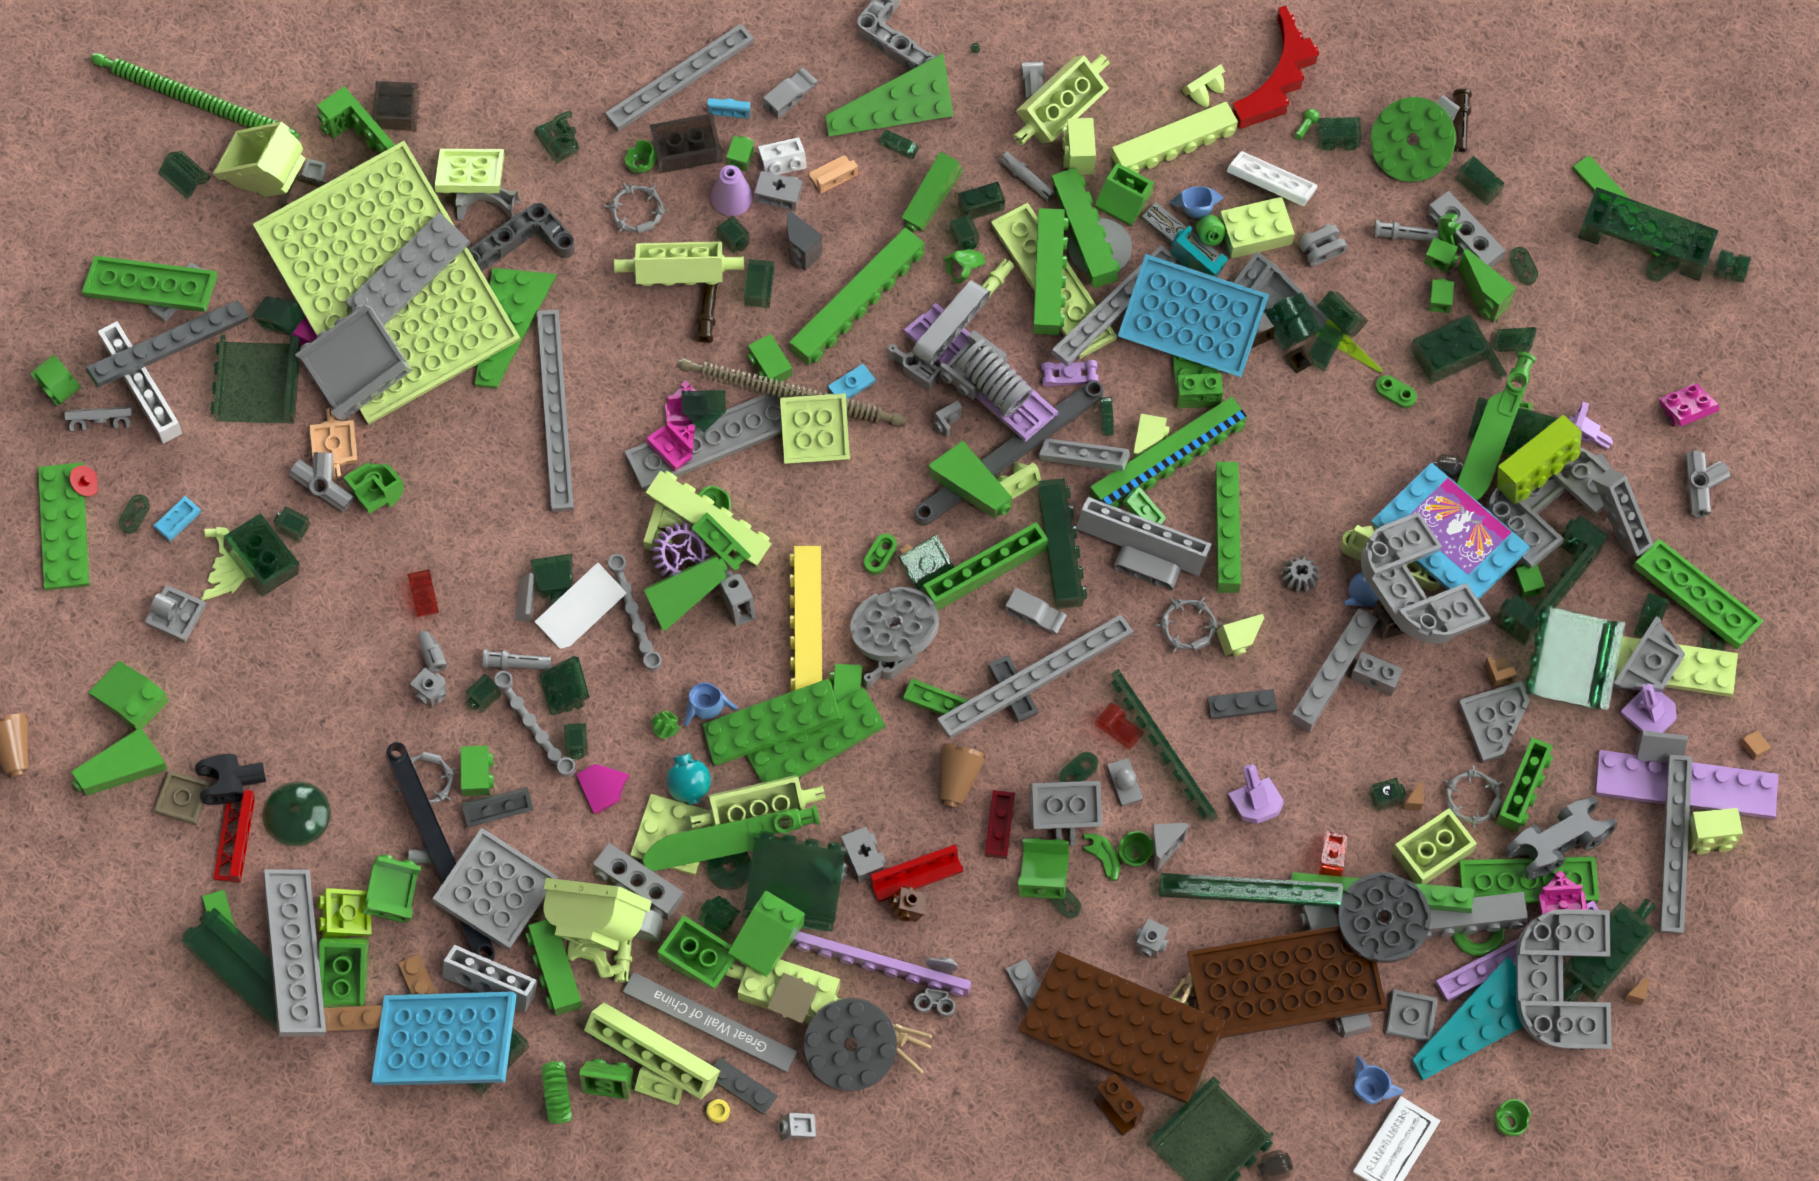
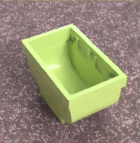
[213,122,306,197]
[543,878,652,951]

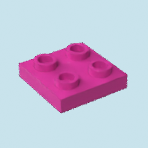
[1659,383,1719,427]

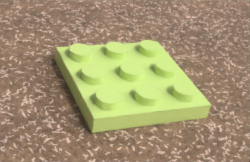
[435,149,504,194]
[780,393,850,464]
[630,794,709,876]

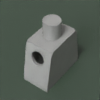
[720,571,756,626]

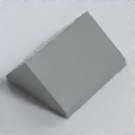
[1636,731,1688,763]
[1151,823,1189,871]

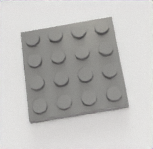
[431,828,558,951]

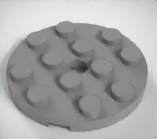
[850,587,939,662]

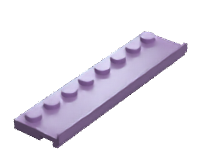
[904,303,1058,442]
[1595,750,1778,820]

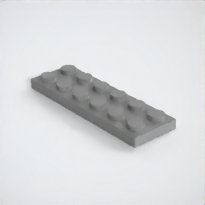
[346,212,470,326]

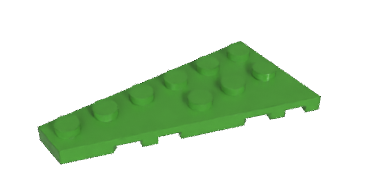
[475,268,557,389]

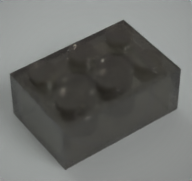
[650,113,722,174]

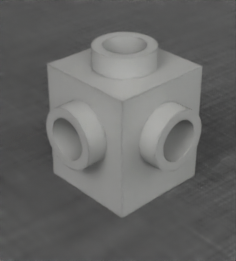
[410,668,447,707]
[1134,919,1169,958]

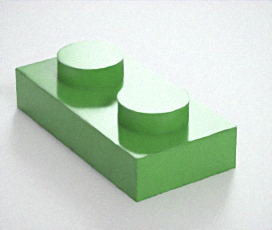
[1122,486,1166,524]

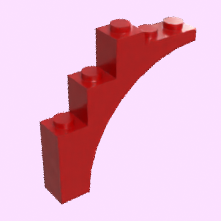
[1232,5,1319,129]

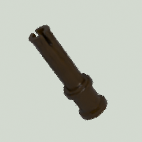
[1453,89,1472,152]
[694,282,718,343]

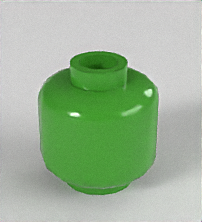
[1196,215,1226,246]

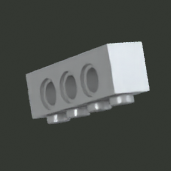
[1427,191,1506,268]
[1593,468,1654,557]
[593,843,684,919]
[442,945,537,1013]

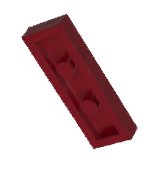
[985,790,1015,859]

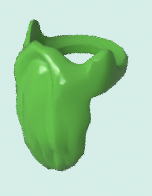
[943,249,986,284]

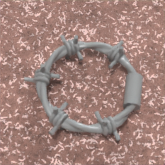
[605,182,669,234]
[1156,597,1222,652]
[392,752,457,804]
[1444,765,1503,829]

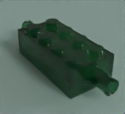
[1563,898,1656,1002]

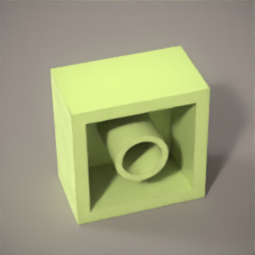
[1062,118,1096,175]
[1688,808,1743,855]

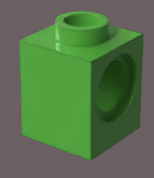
[726,136,754,172]
[1424,237,1459,273]
[1428,279,1454,313]
[1513,563,1545,599]

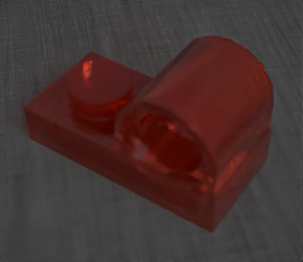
[408,569,439,617]
[1095,703,1144,750]
[1318,831,1348,877]

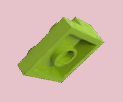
[317,888,372,938]

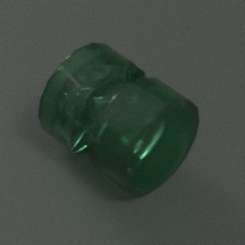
[1714,249,1751,283]

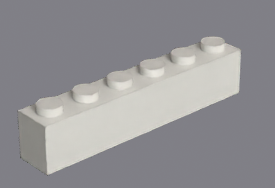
[98,321,182,444]

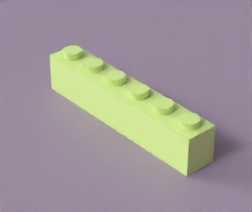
[1111,101,1238,173]
[646,471,772,567]
[584,1003,720,1099]

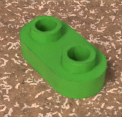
[1376,375,1417,408]
[864,534,897,575]

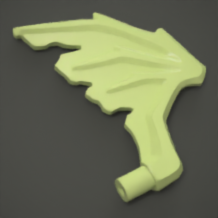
[201,527,258,601]
[567,941,624,978]

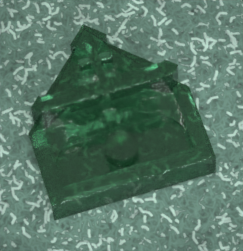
[682,390,726,433]

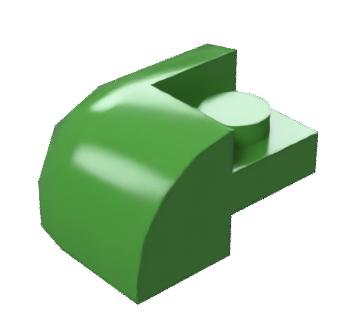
[344,462,404,514]

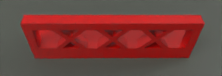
[213,790,256,883]
[870,844,963,903]

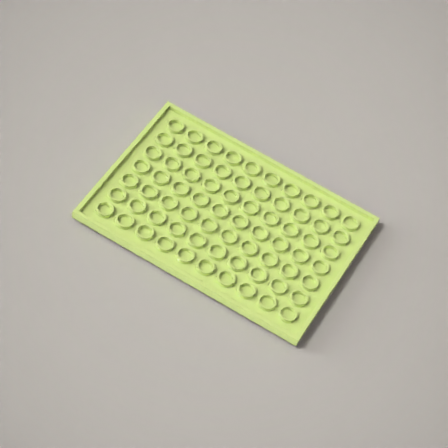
[253,141,521,425]

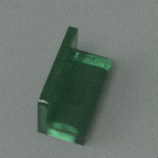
[158,150,211,198]

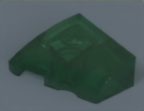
[534,110,579,164]

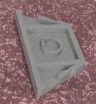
[1613,616,1685,692]

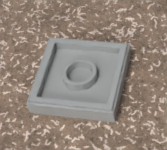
[1385,990,1438,1042]

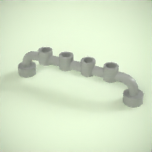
[608,554,662,671]
[494,671,576,777]

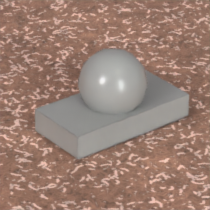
[1107,758,1143,807]

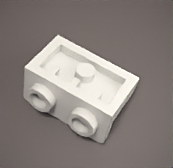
[758,137,807,175]

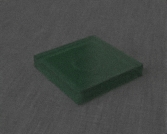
[898,535,955,592]

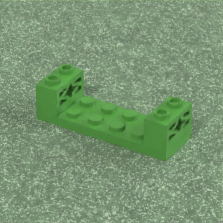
[317,86,395,154]
[1172,355,1223,409]

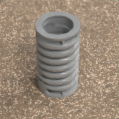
[956,339,1033,417]

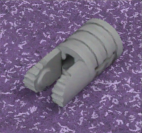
[418,631,447,673]

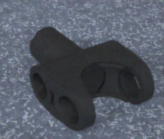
[195,754,266,805]

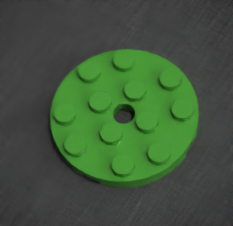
[1371,97,1456,183]

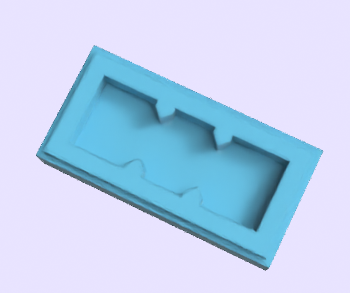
[707,98,751,119]
[828,364,876,398]
[153,496,201,542]

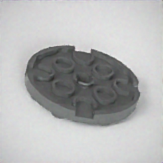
[1338,873,1431,963]
[804,997,897,1091]

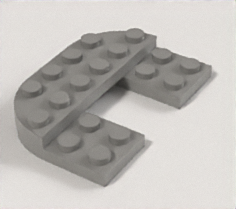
[1488,448,1609,569]
[1361,512,1491,644]
[1515,909,1612,1049]

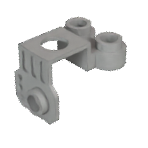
[914,957,958,1018]

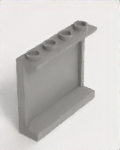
[295,304,413,421]

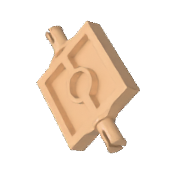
[310,408,358,480]

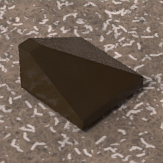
[1285,345,1314,373]

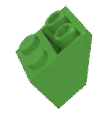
[1094,163,1154,226]

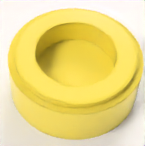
[707,1099,730,1123]

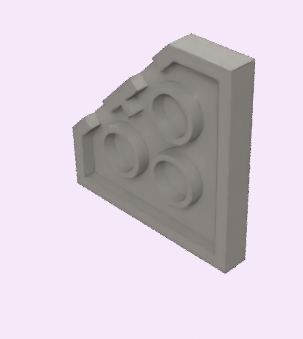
[1458,681,1530,763]

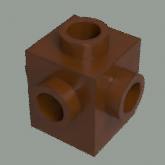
[889,887,927,922]

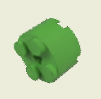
[30,354,82,407]

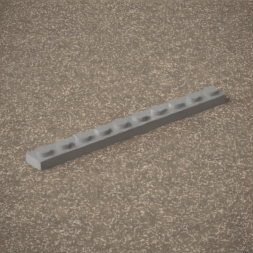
[537,309,574,512]
[937,614,1133,739]

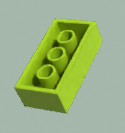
[1497,414,1582,504]

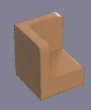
[1484,656,1517,688]

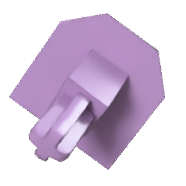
[1569,402,1613,449]
[1620,684,1677,733]
[1228,764,1284,824]

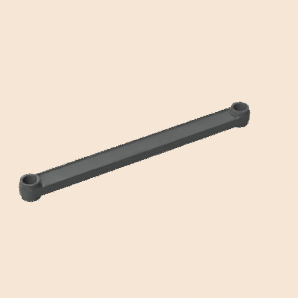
[914,381,1104,526]

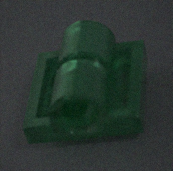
[1264,292,1322,351]
[539,656,590,715]

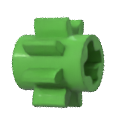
[650,711,680,739]

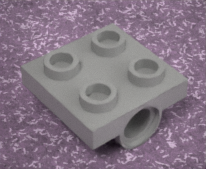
[145,585,207,643]

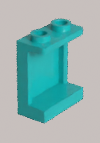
[1170,226,1228,277]

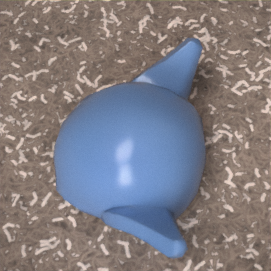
[1170,186,1224,219]
[1344,571,1381,607]
[684,682,738,726]
[1353,1056,1404,1104]

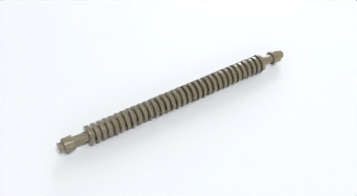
[676,358,906,427]

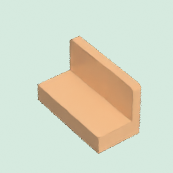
[809,155,858,193]

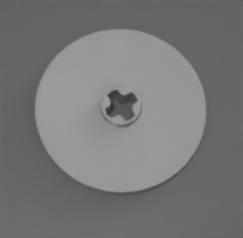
[1068,218,1132,275]

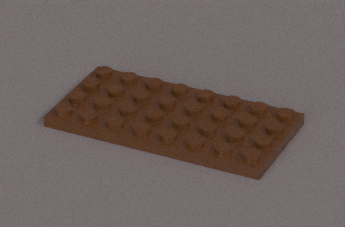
[1187,926,1387,1039]
[1018,951,1226,1104]

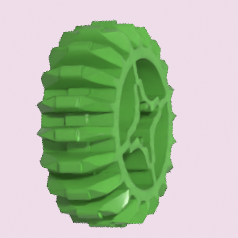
[542,1061,572,1124]

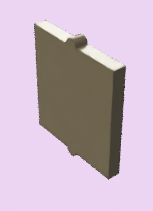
[767,973,819,1024]

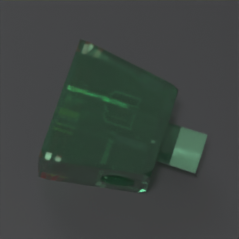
[530,554,573,605]

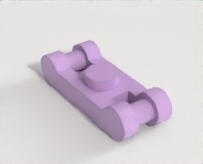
[1041,360,1099,386]

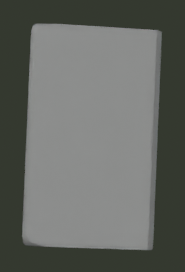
[515,573,535,622]

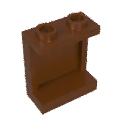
[1094,1073,1145,1136]

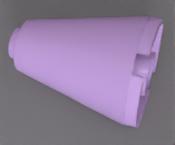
[710,165,753,216]

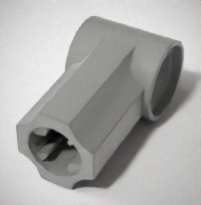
[1022,61,1044,101]

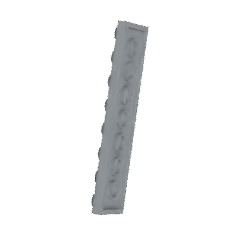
[625,392,789,491]
[263,870,326,1037]

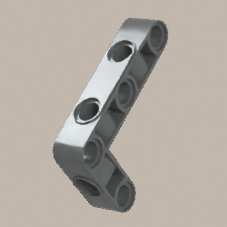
[468,203,575,272]

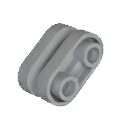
[1298,224,1348,267]

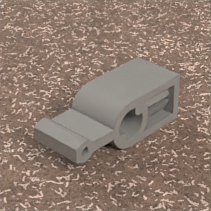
[763,68,818,119]
[888,344,940,391]
[1005,588,1067,635]
[863,654,917,689]

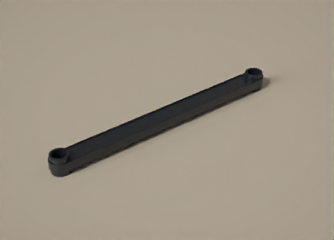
[385,742,495,961]

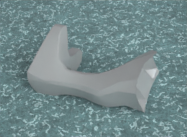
[456,188,520,220]

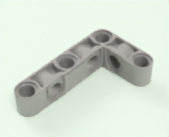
[857,0,936,70]

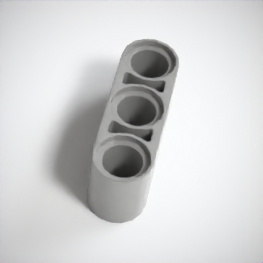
[1113,546,1181,591]

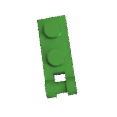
[692,512,751,571]

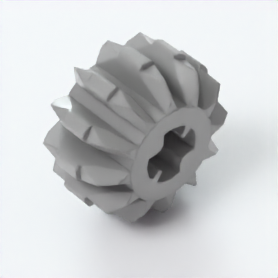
[1282,555,1320,593]

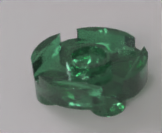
[707,852,753,890]

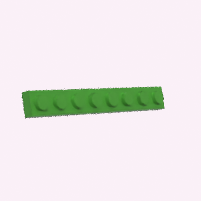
[1289,872,1474,913]

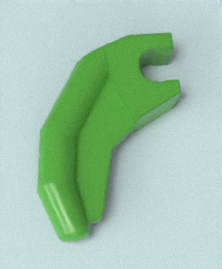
[1438,213,1462,246]
[1084,834,1121,881]

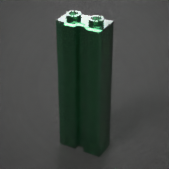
[182,907,278,1033]

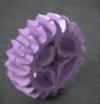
[652,523,712,577]

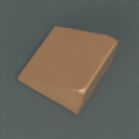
[1740,731,1771,760]
[1403,782,1423,810]
[1624,977,1650,1005]

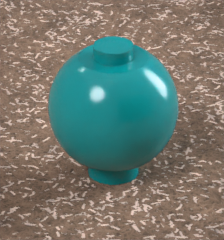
[666,753,711,805]

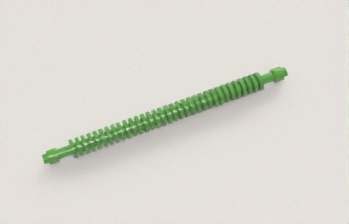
[91,53,300,140]

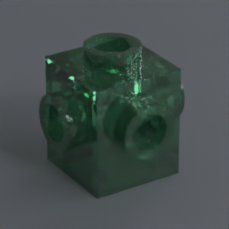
[699,895,740,936]

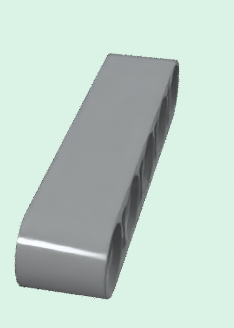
[912,280,990,365]

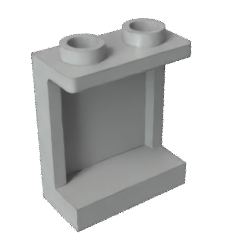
[940,330,1007,400]

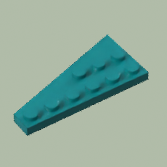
[1411,955,1523,1080]

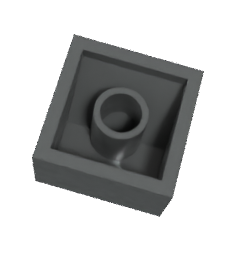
[787,210,822,271]

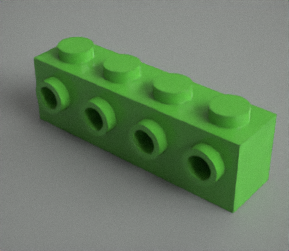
[1496,737,1553,832]
[526,920,582,1016]

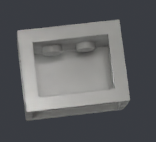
[1029,781,1102,846]

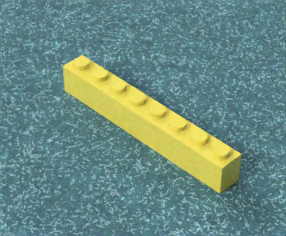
[790,546,822,691]

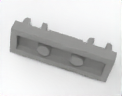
[64,406,134,431]

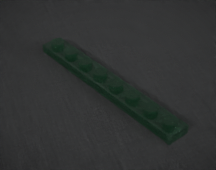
[1111,669,1218,823]
[1159,873,1343,907]

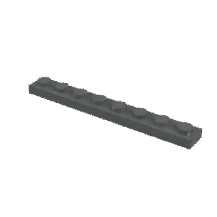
[86,300,249,388]

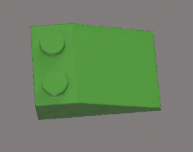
[1458,248,1516,323]
[88,661,169,731]
[728,891,805,978]
[658,915,736,989]
[319,937,369,1008]
[579,1059,633,1100]

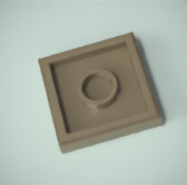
[153,771,212,825]

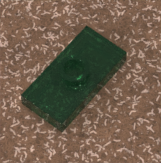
[1309,324,1344,371]

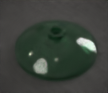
[262,782,331,846]

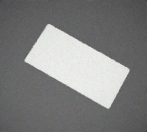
[535,563,626,649]

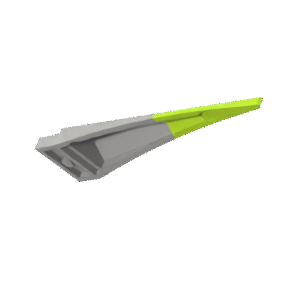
[1233,251,1382,372]

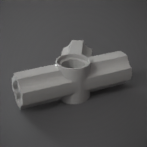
[1685,451,1731,518]
[289,452,355,512]

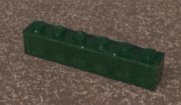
[1037,478,1087,610]

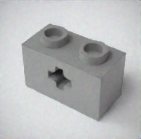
[755,171,802,211]
[1351,652,1403,696]
[841,827,886,883]

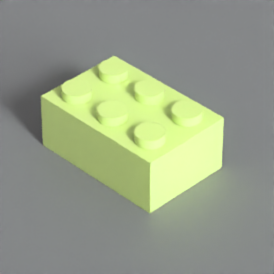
[1219,197,1295,259]
[1392,808,1477,884]

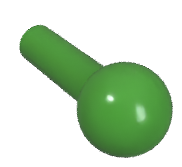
[1294,109,1320,140]

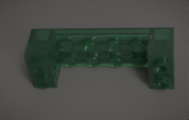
[1578,187,1719,281]
[1496,515,1608,646]

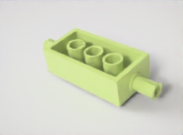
[1013,54,1109,145]
[614,242,744,286]
[690,775,826,830]
[725,959,840,1023]

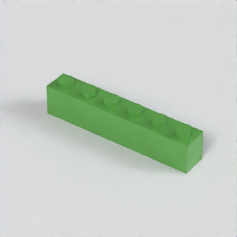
[1052,168,1120,288]
[1033,208,1068,335]
[1214,462,1241,593]
[923,522,1048,611]

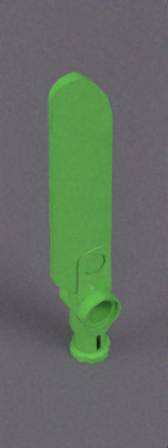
[1457,352,1536,501]
[643,805,820,871]

